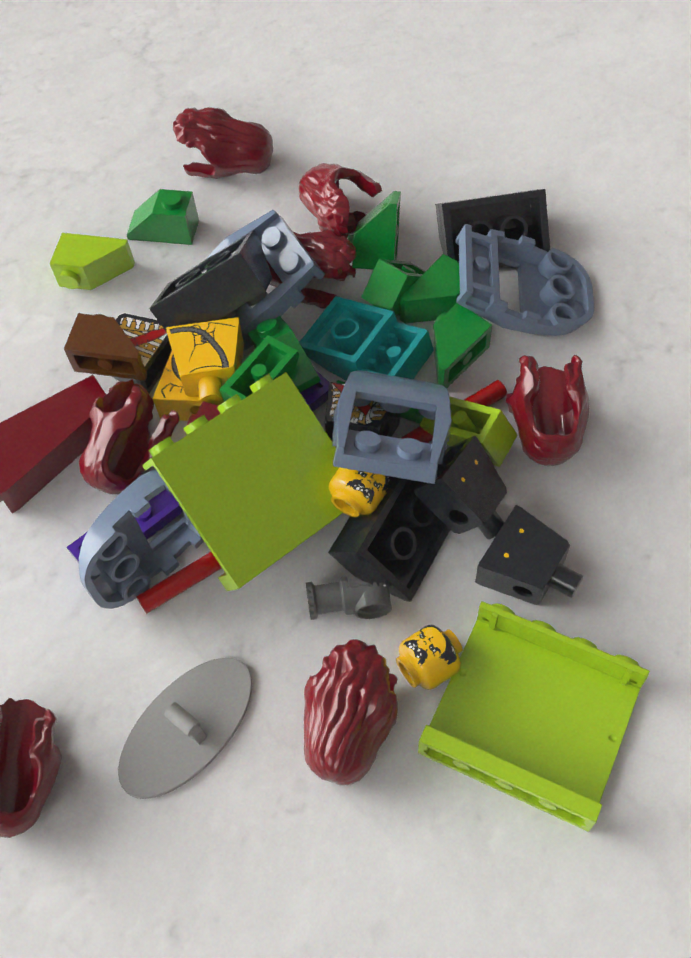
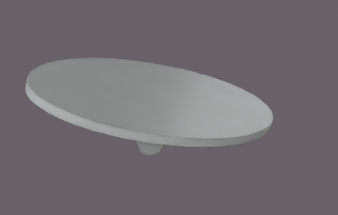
[118,658,252,799]

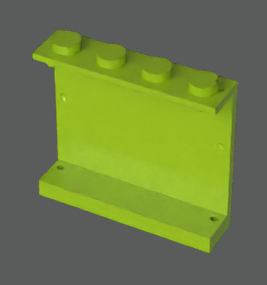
[142,372,343,591]
[418,601,650,832]

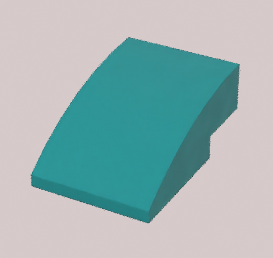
[299,296,434,381]

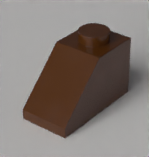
[64,313,147,381]

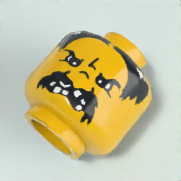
[328,467,390,517]
[396,624,463,690]

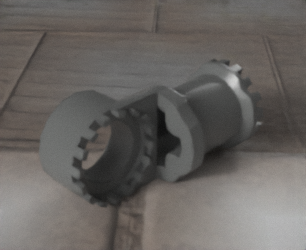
[306,577,392,620]

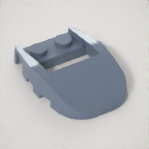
[205,210,325,352]
[456,224,594,336]
[332,371,451,484]
[79,469,204,609]

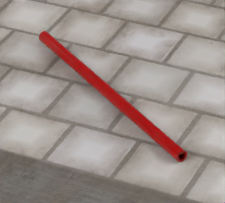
[136,380,507,614]

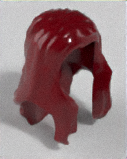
[173,107,273,179]
[298,163,382,238]
[267,229,357,309]
[506,355,589,466]
[79,379,180,494]
[304,639,398,785]
[0,698,62,838]

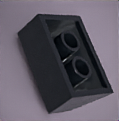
[435,189,550,267]
[149,230,272,332]
[328,476,450,602]

